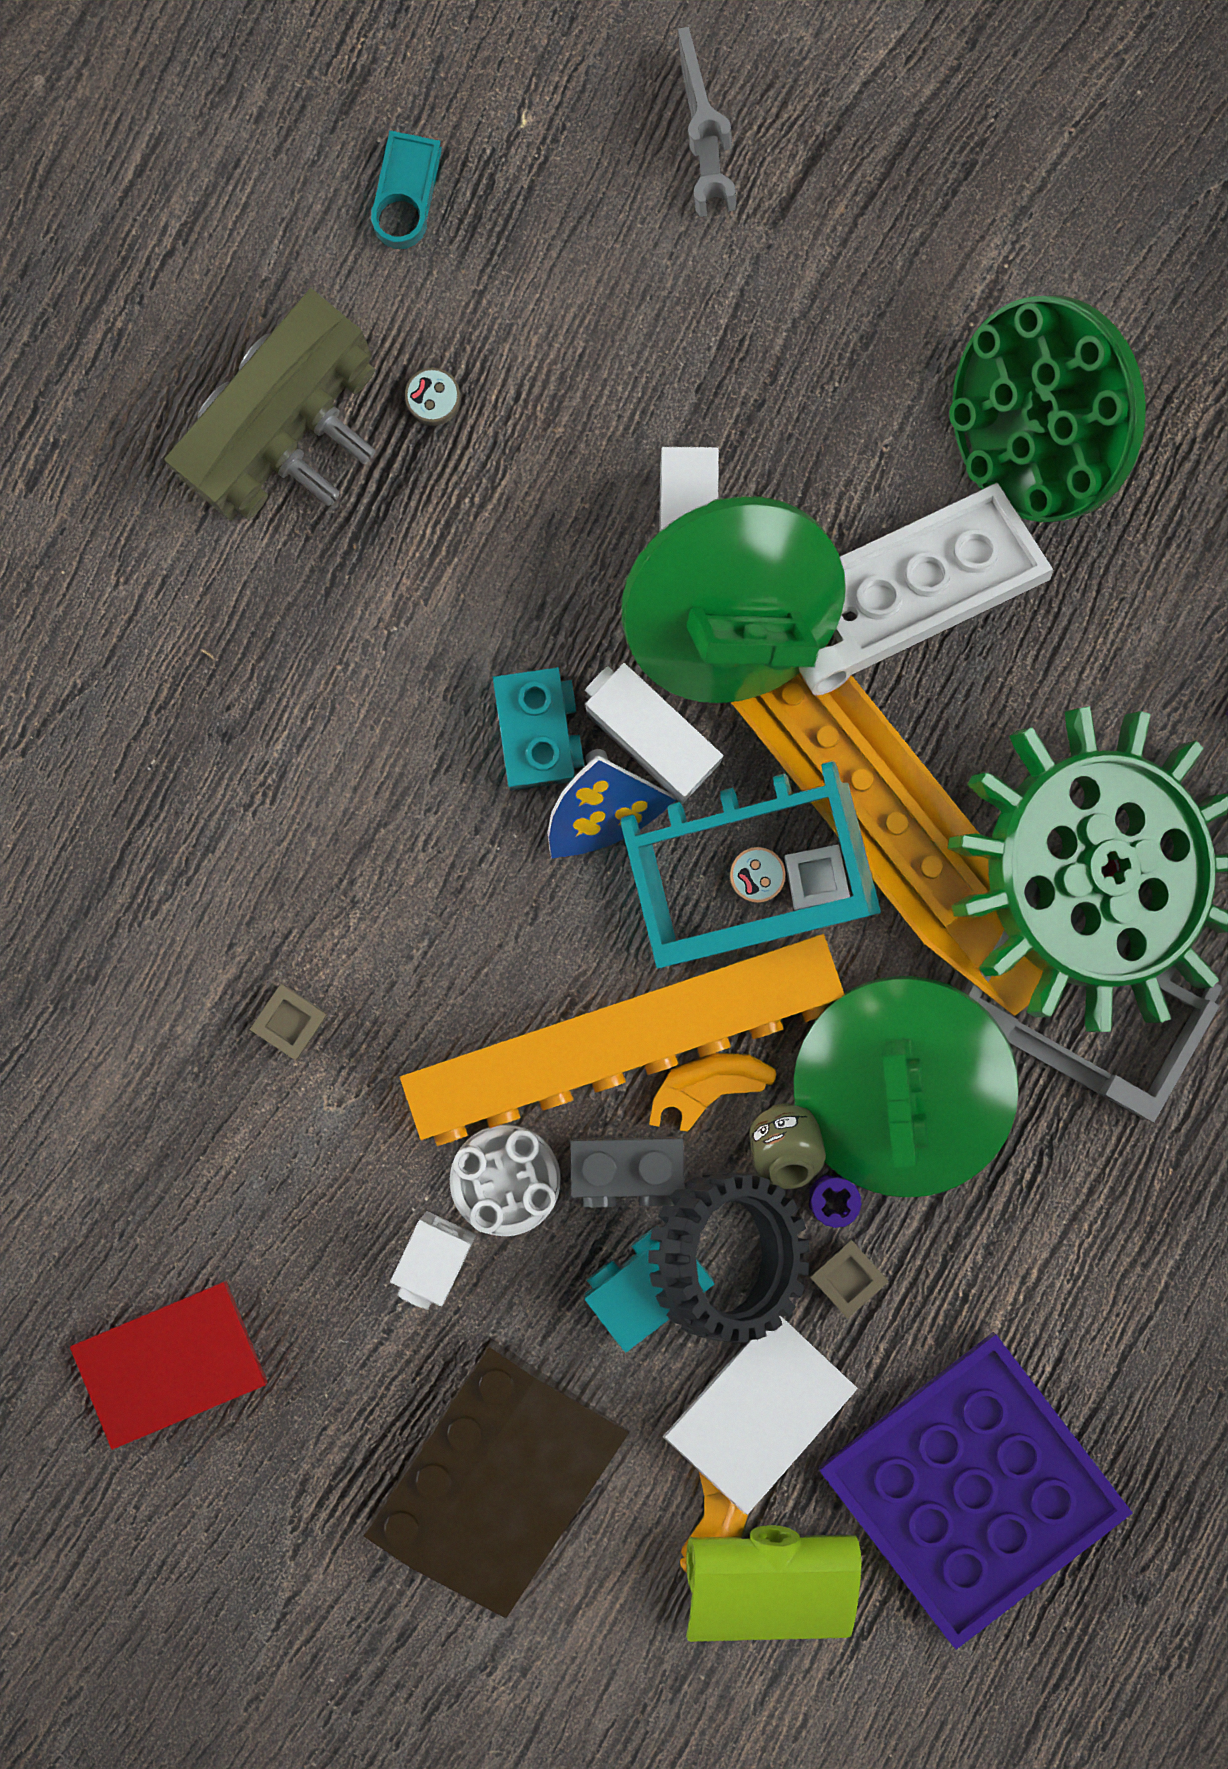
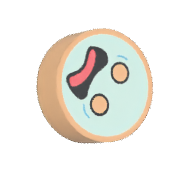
[729,847,785,903]

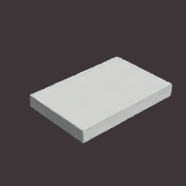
[663,1316,858,1515]

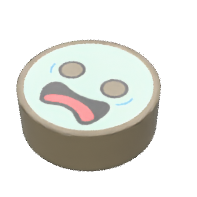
[405,368,461,426]

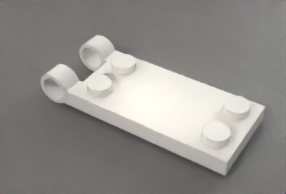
[799,483,1053,695]

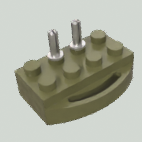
[164,287,375,521]

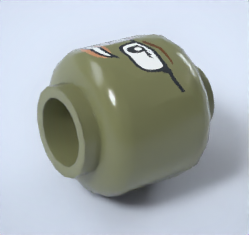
[749,1103,826,1189]

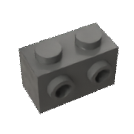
[571,1135,684,1207]

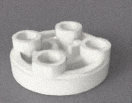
[450,1124,561,1236]

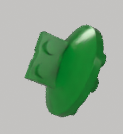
[949,295,1146,522]
[621,497,846,703]
[794,976,1019,1197]

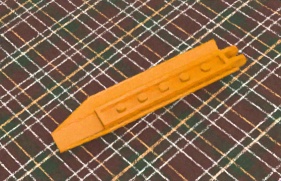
[731,645,1043,1016]

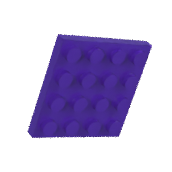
[818,1332,1133,1650]

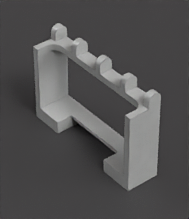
[964,879,1222,1122]

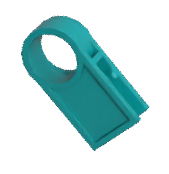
[371,130,442,249]

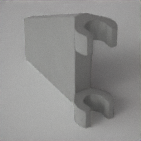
[678,27,736,217]

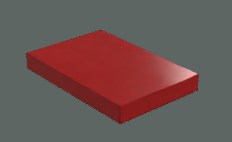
[70,1280,268,1450]

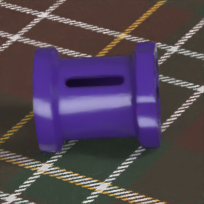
[808,1175,862,1228]

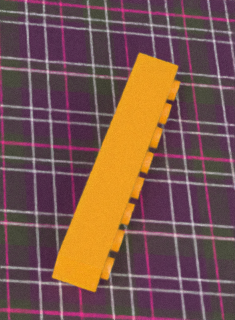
[399,934,845,1146]

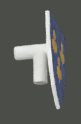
[547,749,676,859]

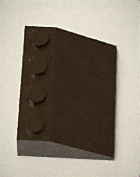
[363,1339,630,1618]

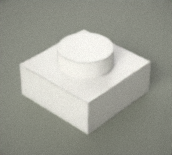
[784,844,850,910]

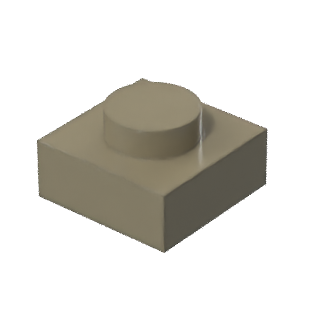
[250,983,329,1061]
[809,1238,889,1319]

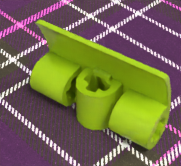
[686,1525,861,1642]

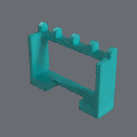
[621,761,881,969]

